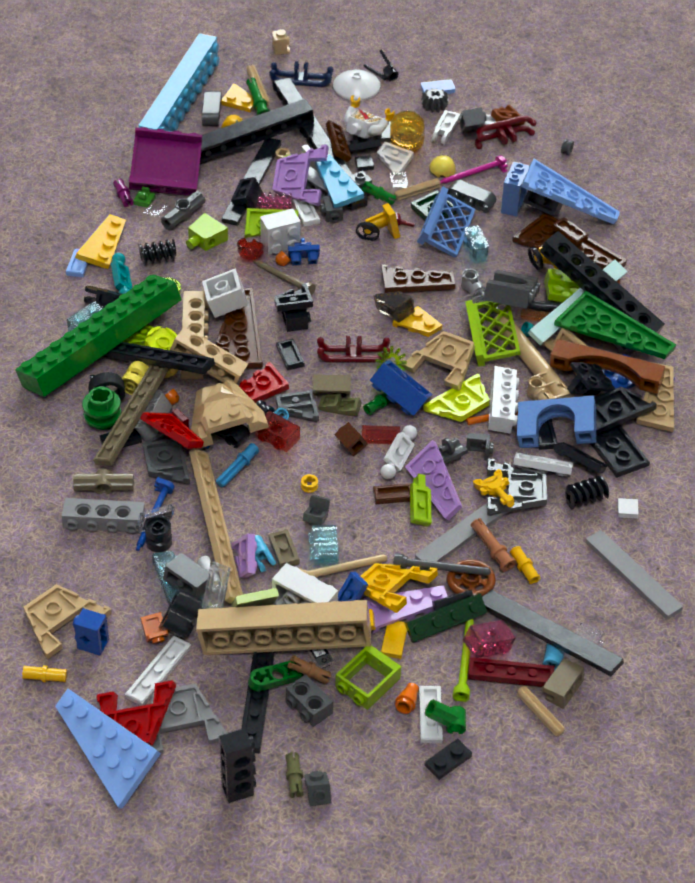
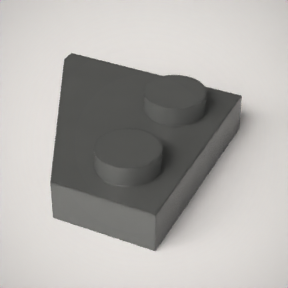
[275,390,319,421]

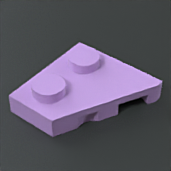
[231,533,257,578]

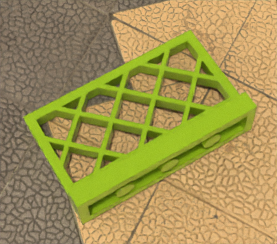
[465,300,521,366]

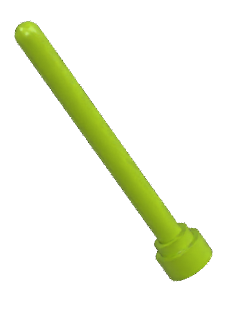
[452,619,474,702]

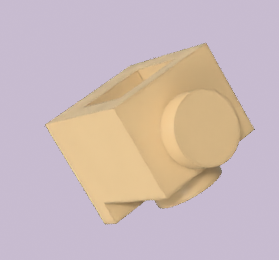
[272,30,290,55]

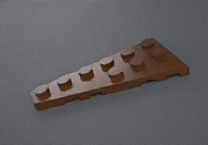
[512,213,627,269]

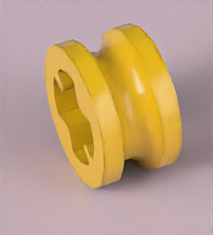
[301,474,318,493]

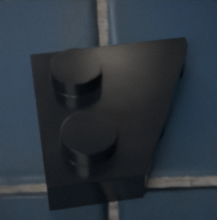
[274,283,313,312]

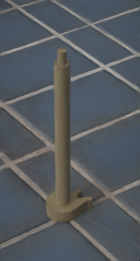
[253,259,316,295]

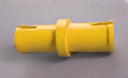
[510,546,540,584]
[22,665,67,683]

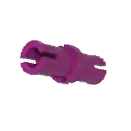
[113,178,134,207]

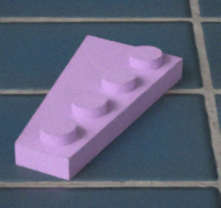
[405,440,462,520]
[364,585,447,633]

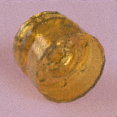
[390,110,425,153]

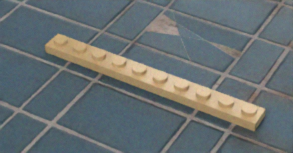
[189,448,243,604]

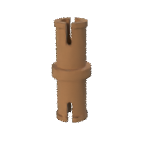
[288,655,331,684]

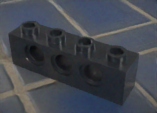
[219,728,257,803]

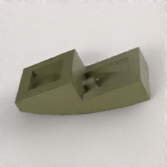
[318,393,362,416]

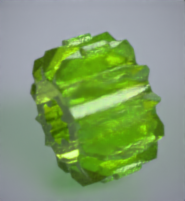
[375,346,407,371]

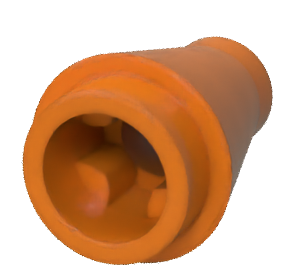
[395,683,419,714]

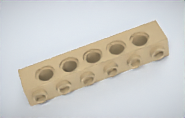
[181,291,209,379]

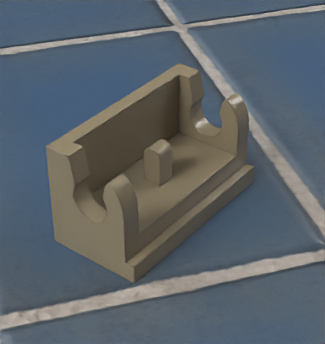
[313,374,351,398]
[543,658,584,709]

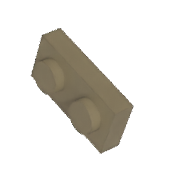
[269,529,300,569]

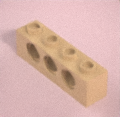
[170,327,248,384]

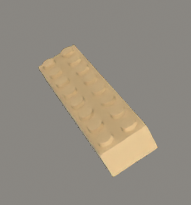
[197,600,371,655]

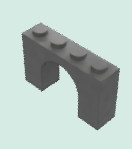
[484,270,541,309]

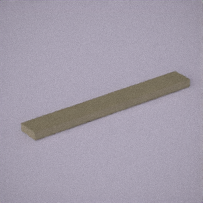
[93,365,170,466]

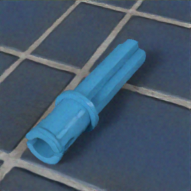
[216,443,259,487]

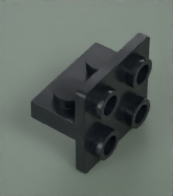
[567,362,615,395]

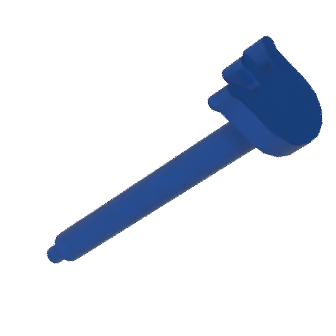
[136,477,175,551]

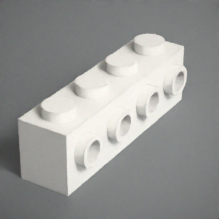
[488,366,519,434]

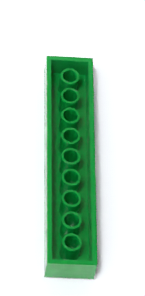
[15,274,182,397]

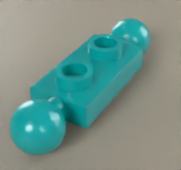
[111,253,132,294]

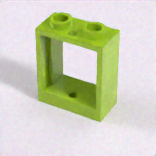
[335,645,401,710]

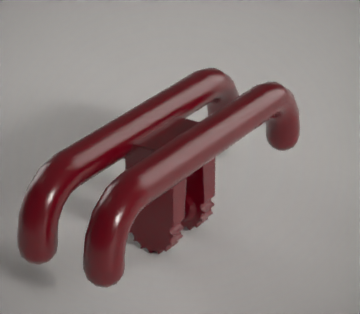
[475,115,537,149]
[317,336,391,363]

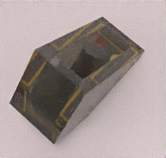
[373,291,415,323]

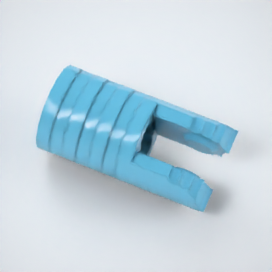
[255,535,276,573]
[543,643,564,671]

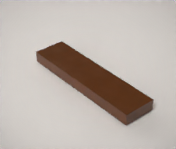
[326,120,351,162]

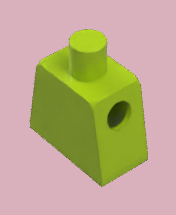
[186,213,228,251]

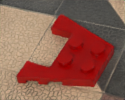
[96,680,176,746]

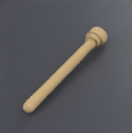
[300,554,387,577]

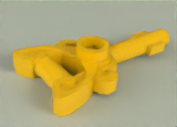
[473,469,514,507]

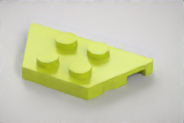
[423,373,490,422]

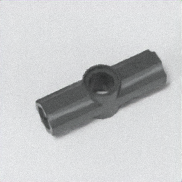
[161,191,205,230]

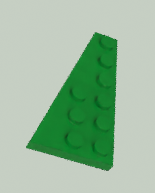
[554,291,676,359]

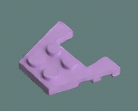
[272,144,329,206]

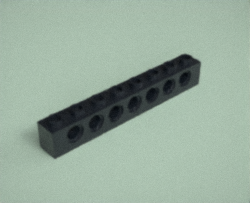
[540,231,665,334]

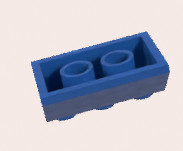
[370,360,433,416]

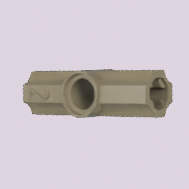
[73,469,134,494]

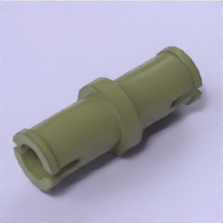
[285,752,304,798]

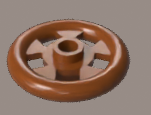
[447,559,496,596]

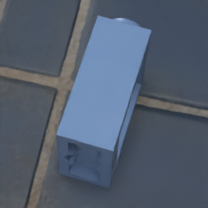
[501,162,529,217]

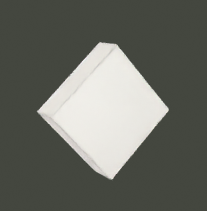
[617,498,638,519]

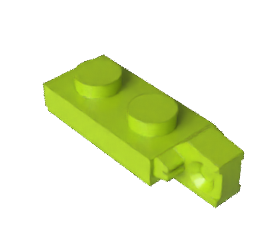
[410,473,432,526]

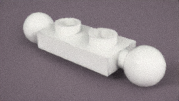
[380,425,417,479]

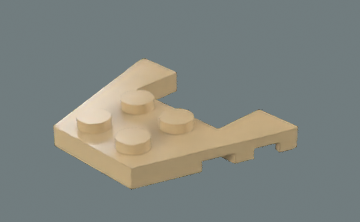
[399,331,475,390]
[24,584,111,659]

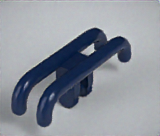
[269,61,333,87]

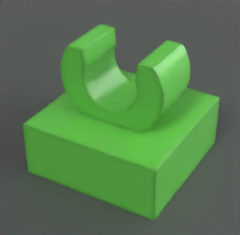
[133,187,156,208]

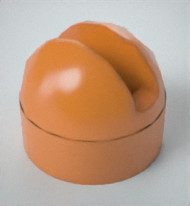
[275,251,291,266]
[165,389,179,405]

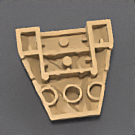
[191,380,269,449]

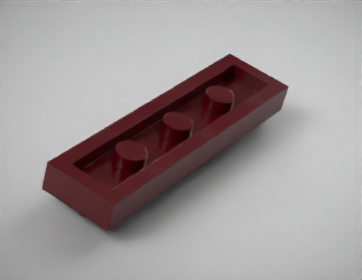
[468,657,555,687]

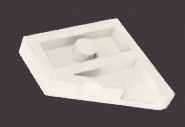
[377,142,414,177]

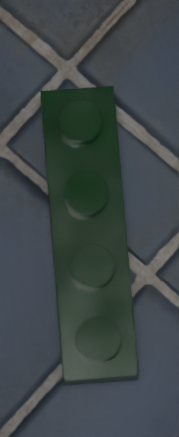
[404,593,488,642]

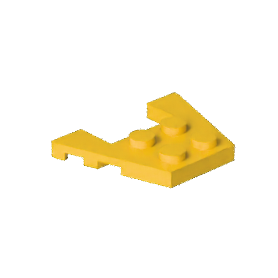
[361,563,438,613]

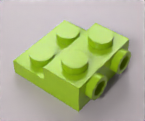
[544,268,580,302]

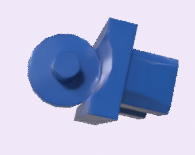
[288,237,320,265]

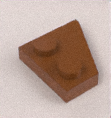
[490,105,525,126]

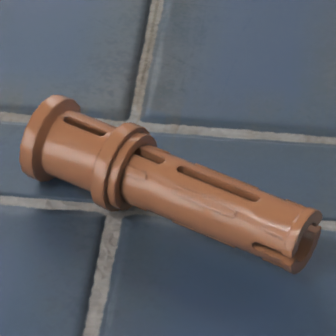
[471,518,517,572]

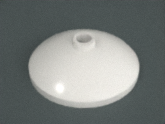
[333,70,380,101]

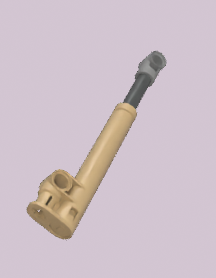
[461,269,574,400]

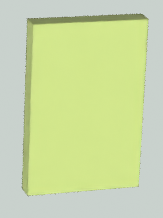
[231,588,279,607]

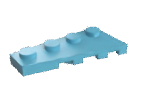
[315,154,364,208]

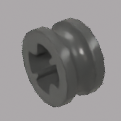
[561,139,574,155]

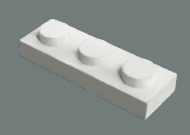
[513,452,573,476]

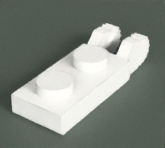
[431,110,460,145]

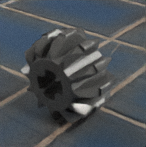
[421,87,448,113]

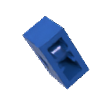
[73,608,109,656]

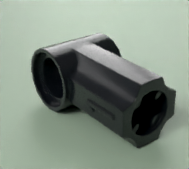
[214,424,250,448]

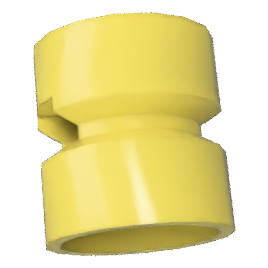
[122,361,149,395]

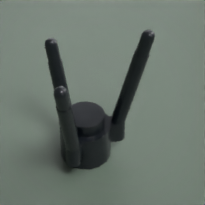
[363,50,399,81]

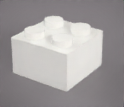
[260,209,300,255]
[202,268,248,318]

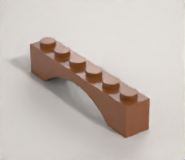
[550,339,665,394]

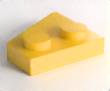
[392,306,442,337]

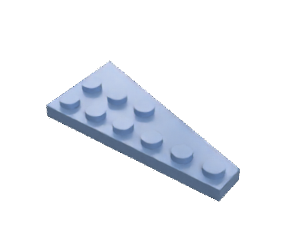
[521,159,620,225]
[55,689,161,809]

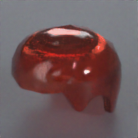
[237,238,265,261]

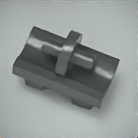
[438,438,468,465]

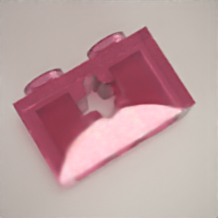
[463,620,516,658]

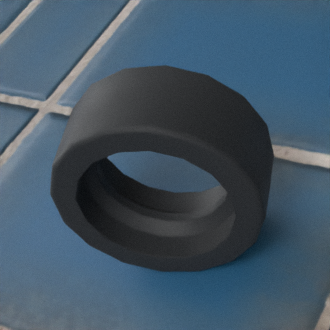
[88,372,125,401]

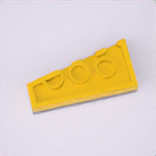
[75,214,126,269]

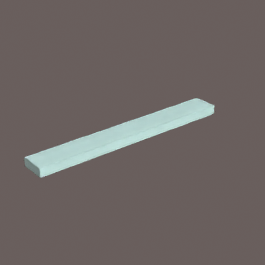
[528,260,628,346]

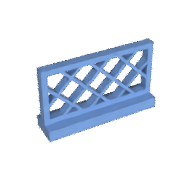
[417,186,476,257]

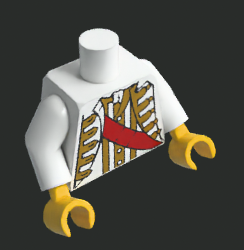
[344,95,395,138]

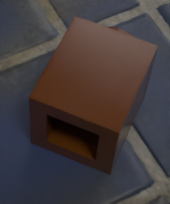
[334,422,368,456]

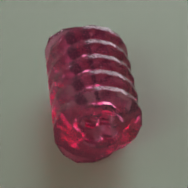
[257,192,292,210]

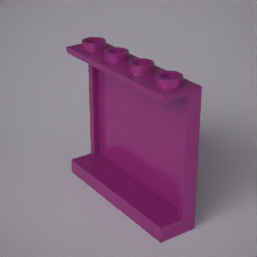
[129,127,202,196]

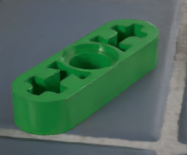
[248,661,303,691]

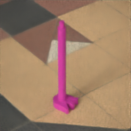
[440,155,508,184]

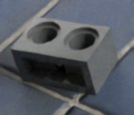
[285,675,333,727]

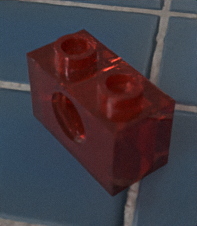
[256,411,300,452]

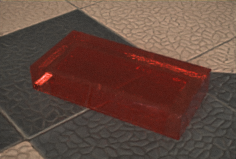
[362,425,400,444]

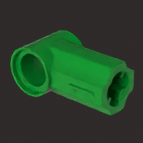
[425,699,466,734]

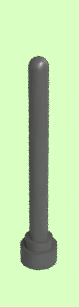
[393,553,491,576]

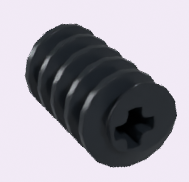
[139,238,176,265]
[565,476,609,509]

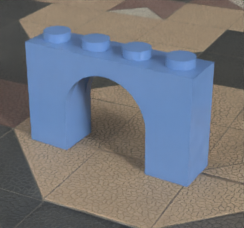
[517,396,596,448]

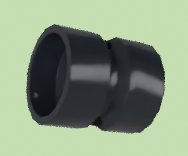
[145,515,172,553]

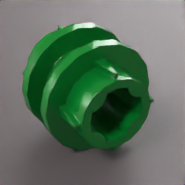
[82,387,122,430]

